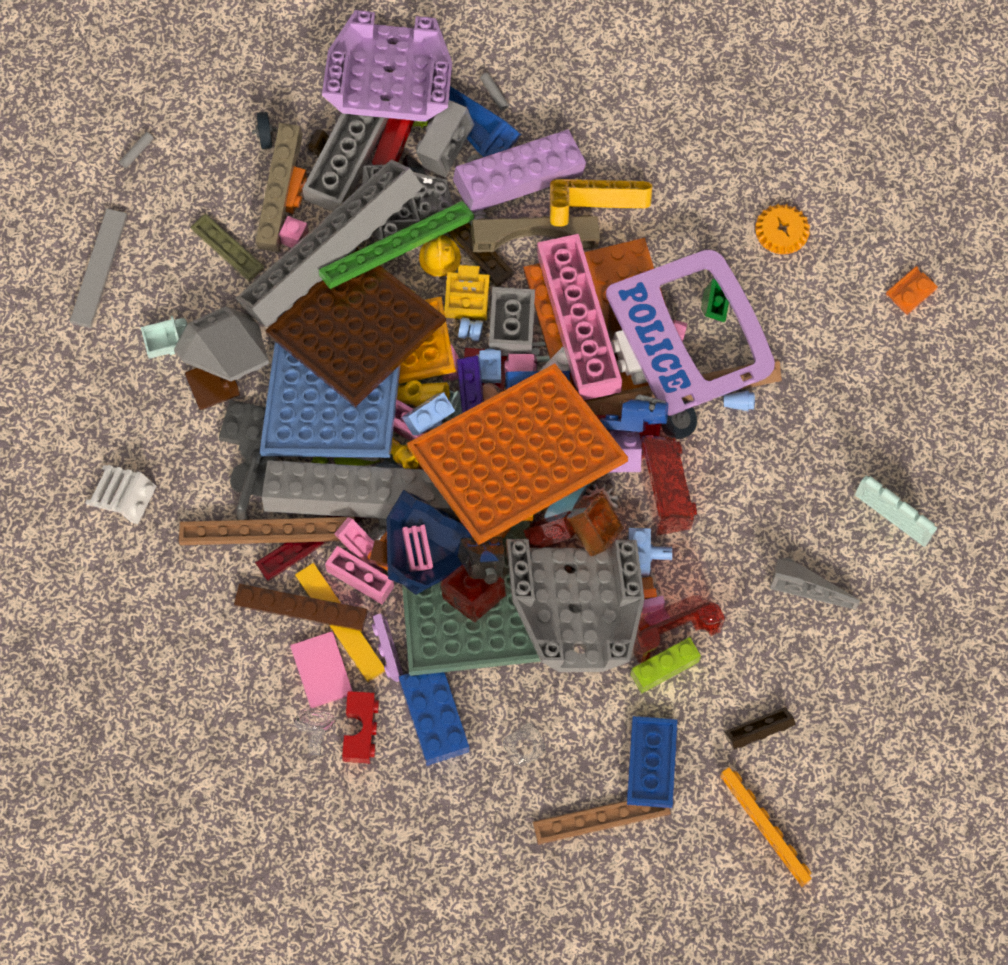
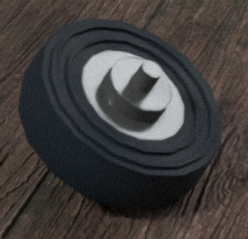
[252,112,277,149]
[661,401,697,439]

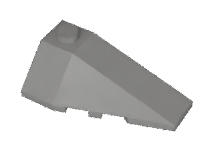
[770,558,860,610]

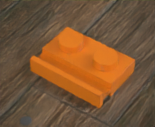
[886,266,938,315]

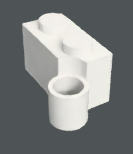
[611,330,647,385]

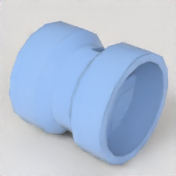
[458,317,484,342]

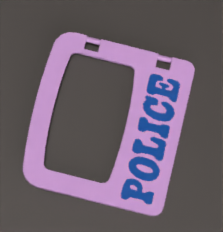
[606,250,775,416]

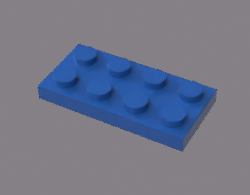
[627,716,677,808]

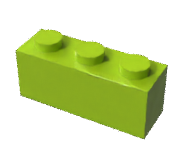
[630,637,701,694]

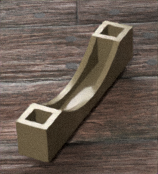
[255,123,303,252]
[471,215,600,252]

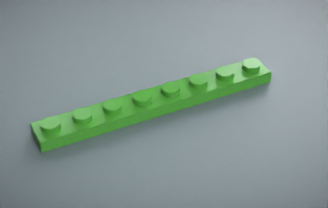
[319,201,474,289]

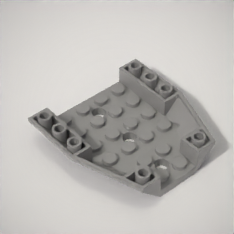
[506,539,644,672]

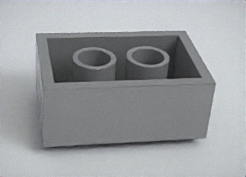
[416,100,474,177]
[489,287,535,356]

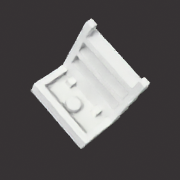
[85,465,156,524]

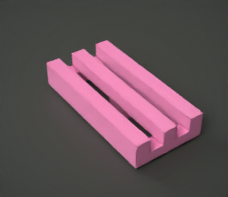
[402,525,433,572]

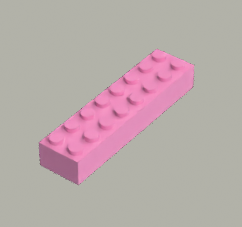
[537,234,622,400]

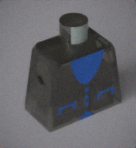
[458,537,505,584]

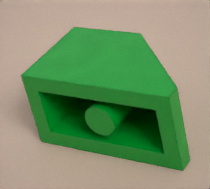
[701,279,729,323]

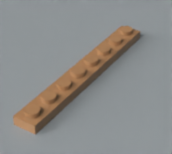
[179,517,355,545]

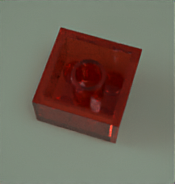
[441,556,506,623]

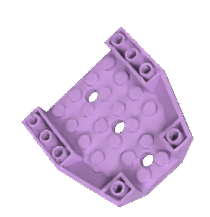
[322,10,452,121]

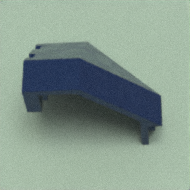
[386,490,481,595]

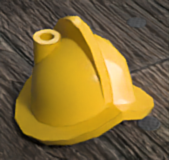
[419,235,461,277]

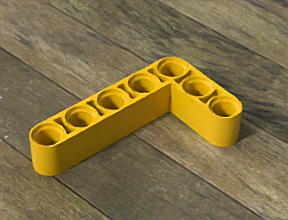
[549,179,653,226]

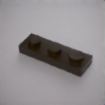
[724,707,796,750]

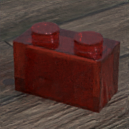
[524,511,578,548]

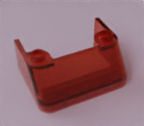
[641,435,697,536]

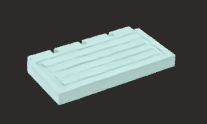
[855,475,937,547]

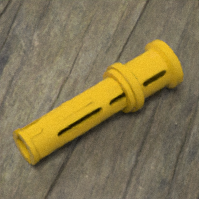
[391,437,420,469]

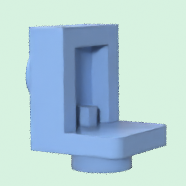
[479,348,501,383]

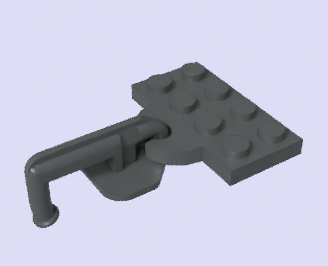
[219,400,304,520]

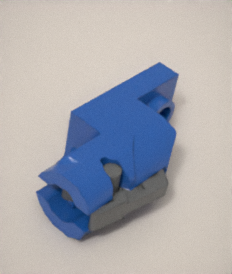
[600,394,669,432]

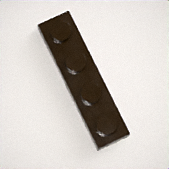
[447,223,514,287]

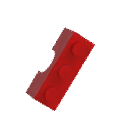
[342,691,379,764]

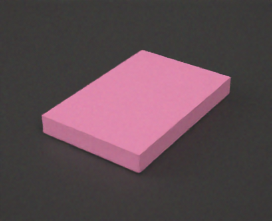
[290,631,352,708]

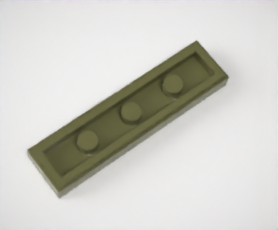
[190,213,265,282]

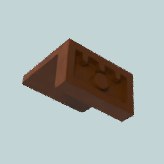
[185,368,240,410]

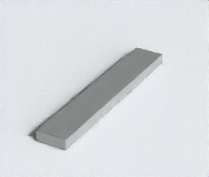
[70,209,128,328]

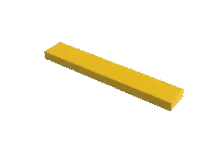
[295,563,385,683]

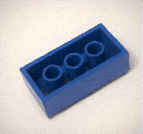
[399,672,469,766]

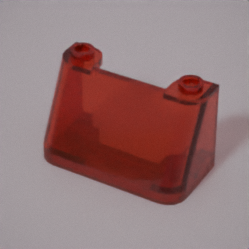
[633,595,725,664]

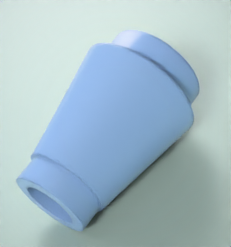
[724,390,755,412]

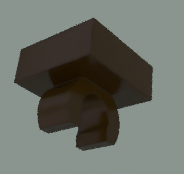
[306,129,329,157]

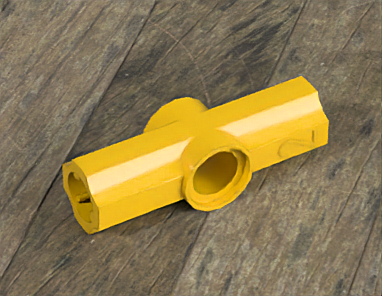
[397,380,450,407]

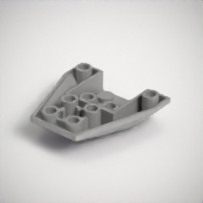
[362,165,453,241]
[174,306,269,381]

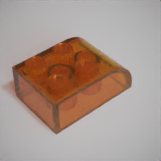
[567,491,624,556]

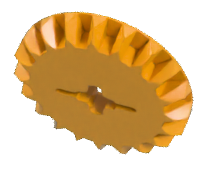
[755,203,810,254]

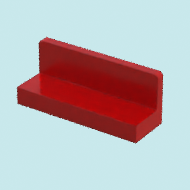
[372,118,415,165]

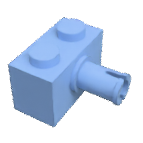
[402,393,455,436]
[627,528,672,578]

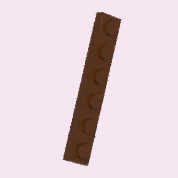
[234,584,368,632]

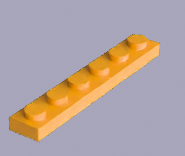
[720,767,812,887]

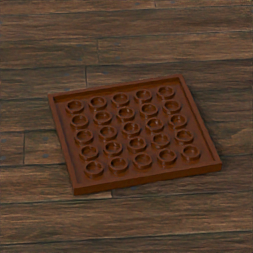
[265,247,446,407]

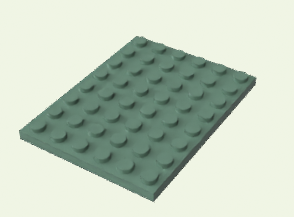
[402,521,541,676]

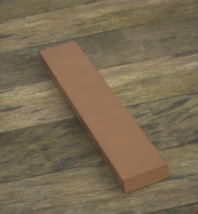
[533,800,671,845]

